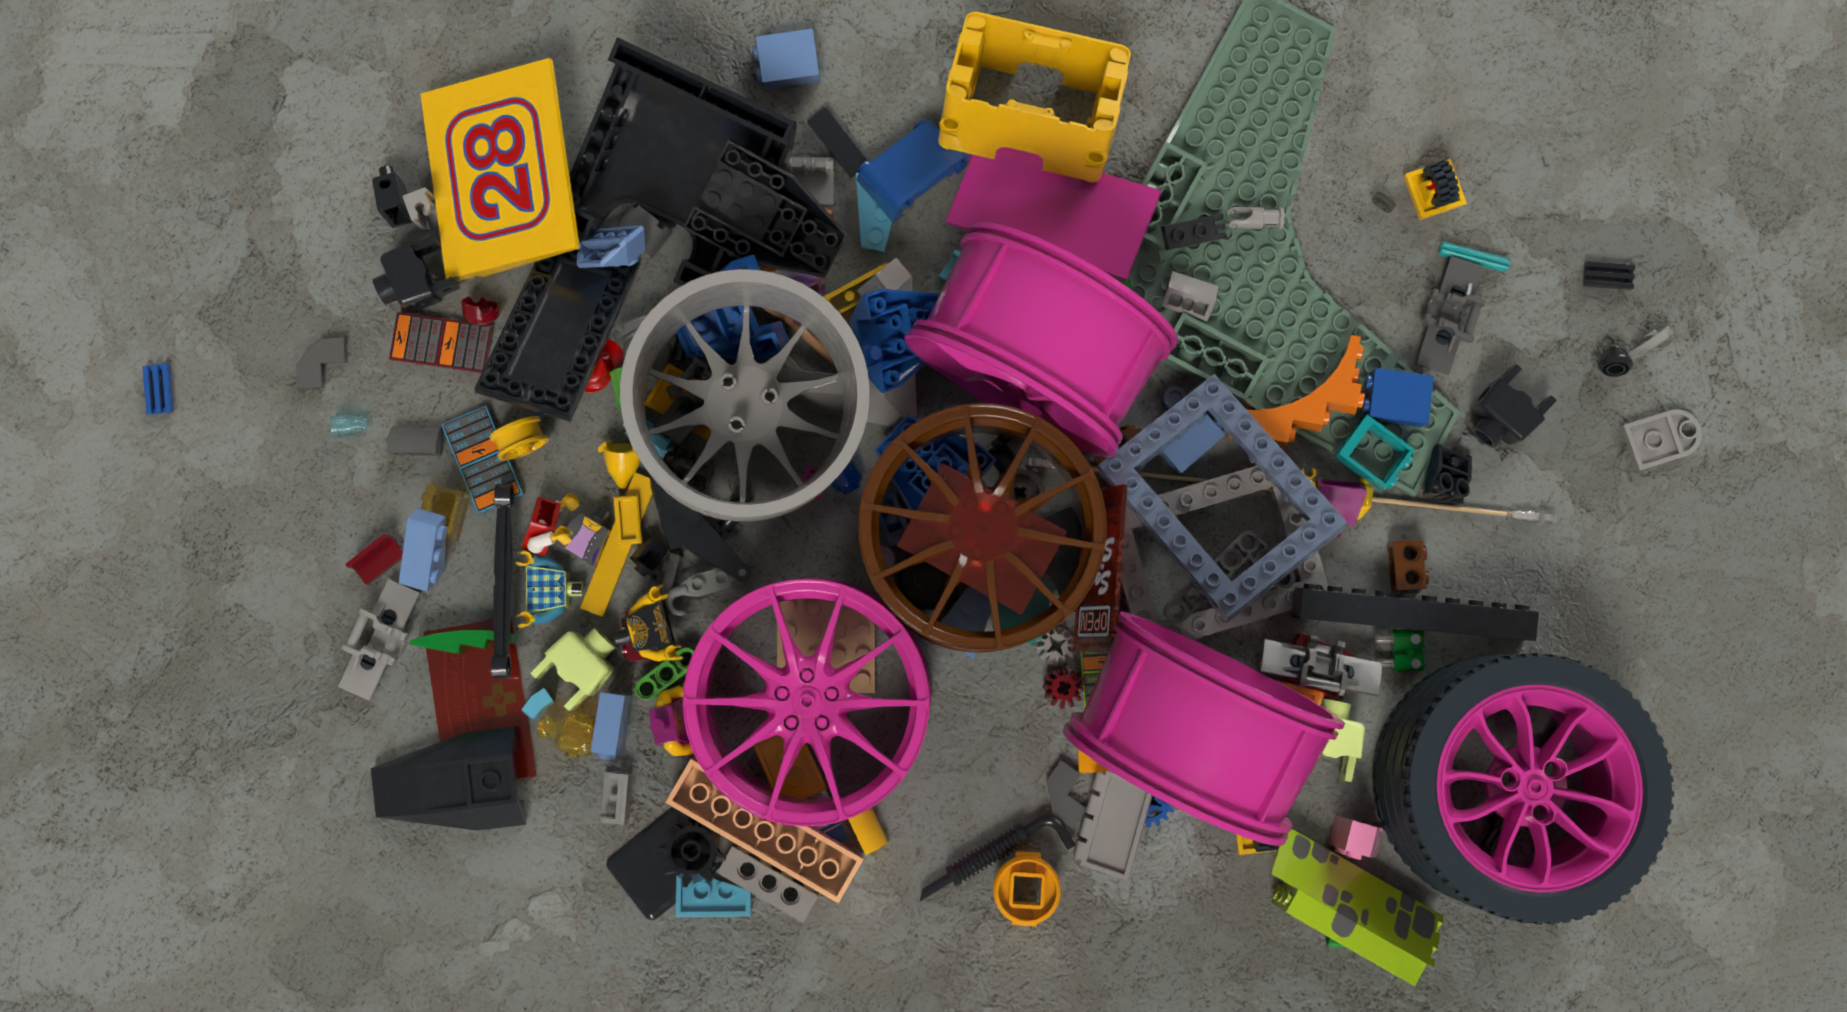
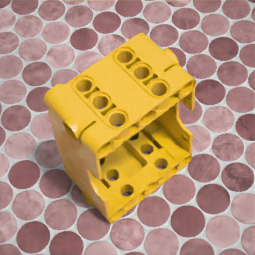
[938,12,1131,182]

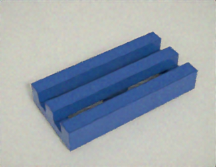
[142,363,174,415]

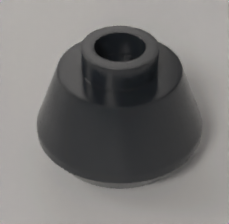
[1598,346,1633,377]

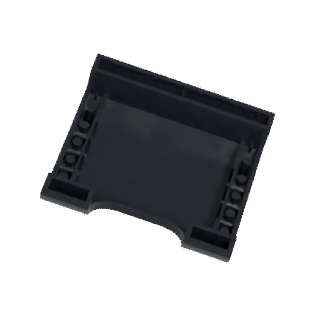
[569,37,797,286]

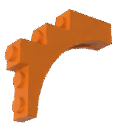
[1229,335,1365,450]

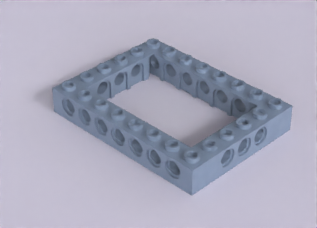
[1098,374,1347,623]

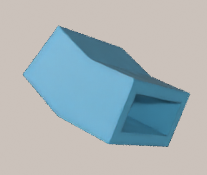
[521,688,554,721]

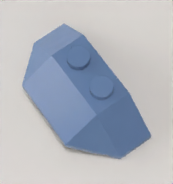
[577,225,645,268]

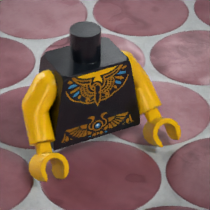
[614,584,683,662]

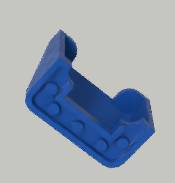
[857,119,971,223]

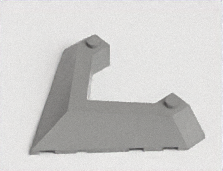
[777,258,917,427]

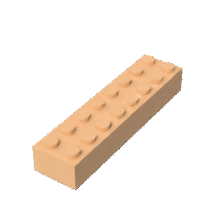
[665,758,864,904]

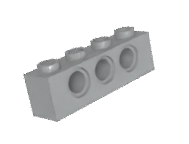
[717,844,819,923]

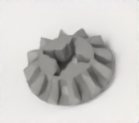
[1036,627,1076,666]

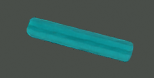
[1438,242,1510,272]

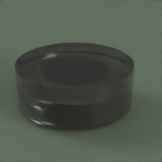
[1372,191,1396,213]

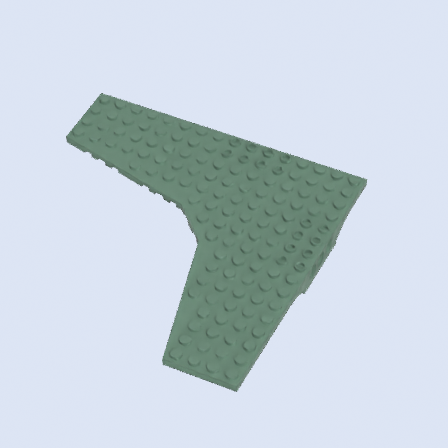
[1129,0,1460,497]

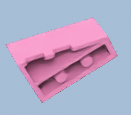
[1329,815,1383,860]

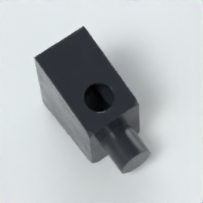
[372,166,413,228]

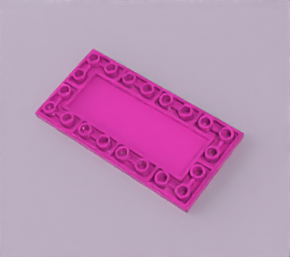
[946,147,1161,282]

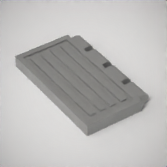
[1074,770,1153,881]

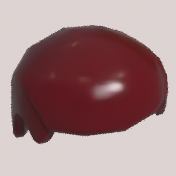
[461,296,500,326]

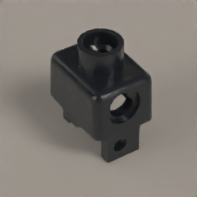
[372,236,461,312]
[1471,364,1557,448]

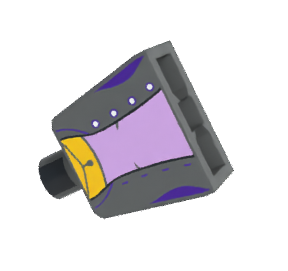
[555,506,611,567]

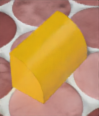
[849,807,889,855]

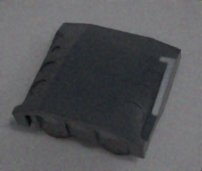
[1423,444,1472,506]

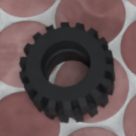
[897,548,958,610]

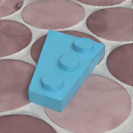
[856,173,893,254]
[676,875,752,917]

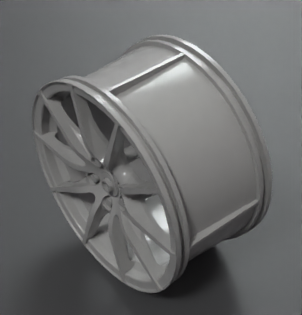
[620,269,870,522]

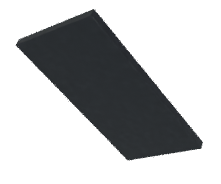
[474,249,640,422]

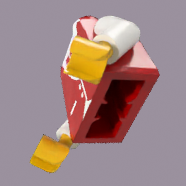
[521,493,580,556]

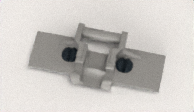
[338,579,420,701]

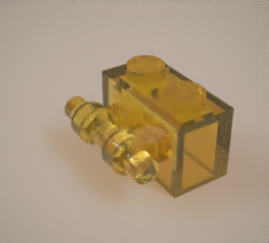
[421,484,470,541]

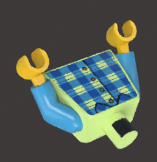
[516,551,584,628]

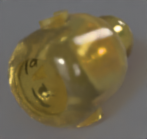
[537,712,595,759]

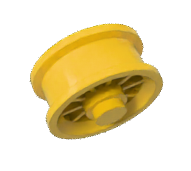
[489,416,550,461]

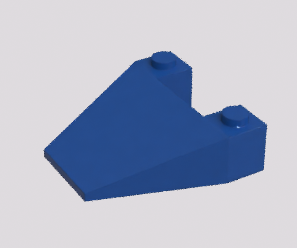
[676,255,789,360]

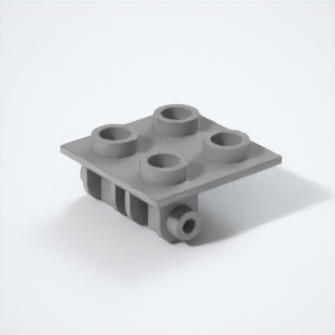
[785,157,834,205]

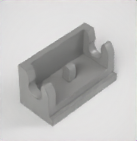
[403,187,438,232]
[600,771,632,825]

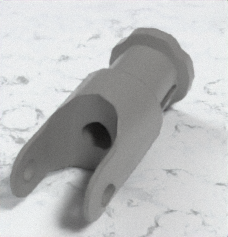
[1228,207,1285,229]

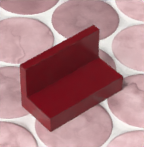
[345,534,403,585]

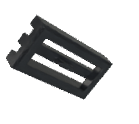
[1583,261,1635,290]

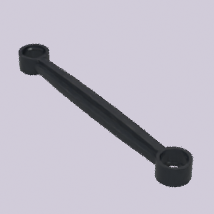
[491,483,514,679]

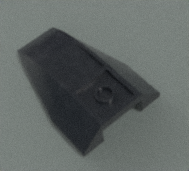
[371,726,527,831]

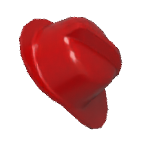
[585,339,623,392]

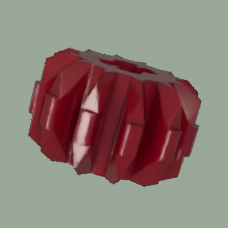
[1042,667,1084,709]

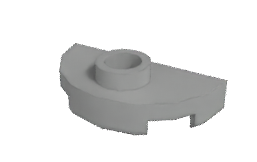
[1628,325,1673,359]

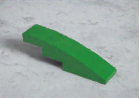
[410,630,518,655]

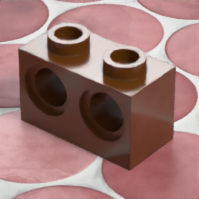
[1387,540,1429,592]

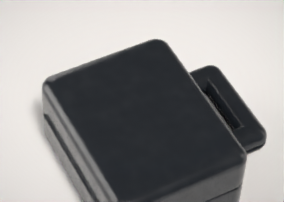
[606,807,724,920]

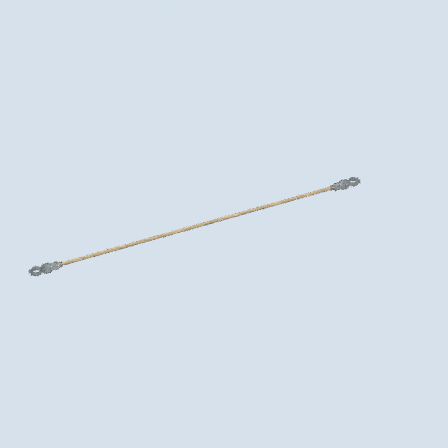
[1028,458,1557,523]

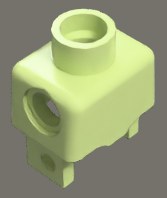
[530,627,616,711]
[1321,699,1365,782]

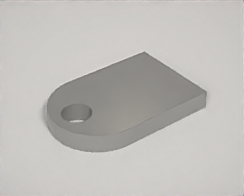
[1620,409,1702,472]

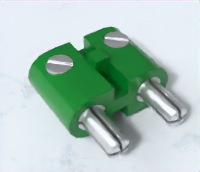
[1375,629,1425,672]

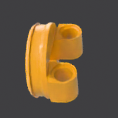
[993,851,1061,927]

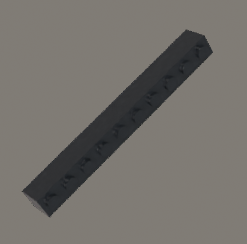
[1292,583,1539,641]

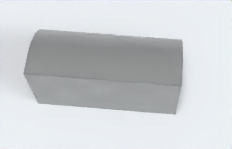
[1161,271,1219,321]

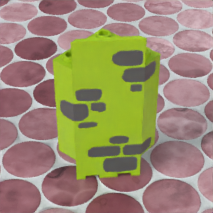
[1270,829,1444,986]

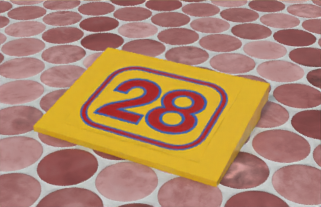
[420,58,580,282]

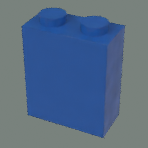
[1361,368,1434,428]

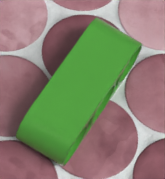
[635,648,695,700]

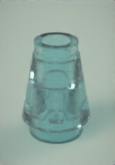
[330,413,368,437]

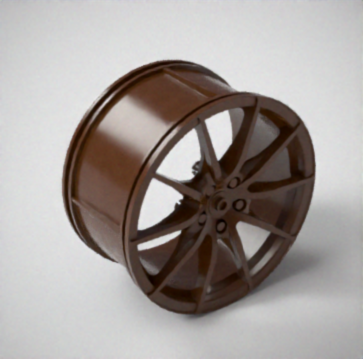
[858,403,1107,653]

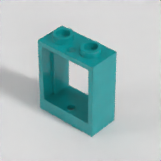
[1333,414,1415,491]

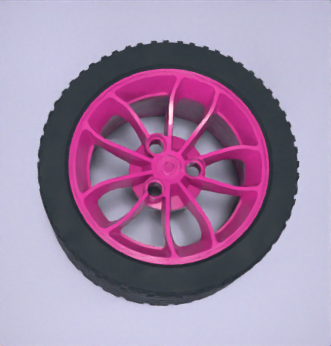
[1372,653,1674,925]

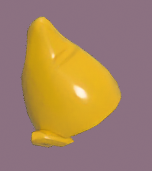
[598,440,641,489]

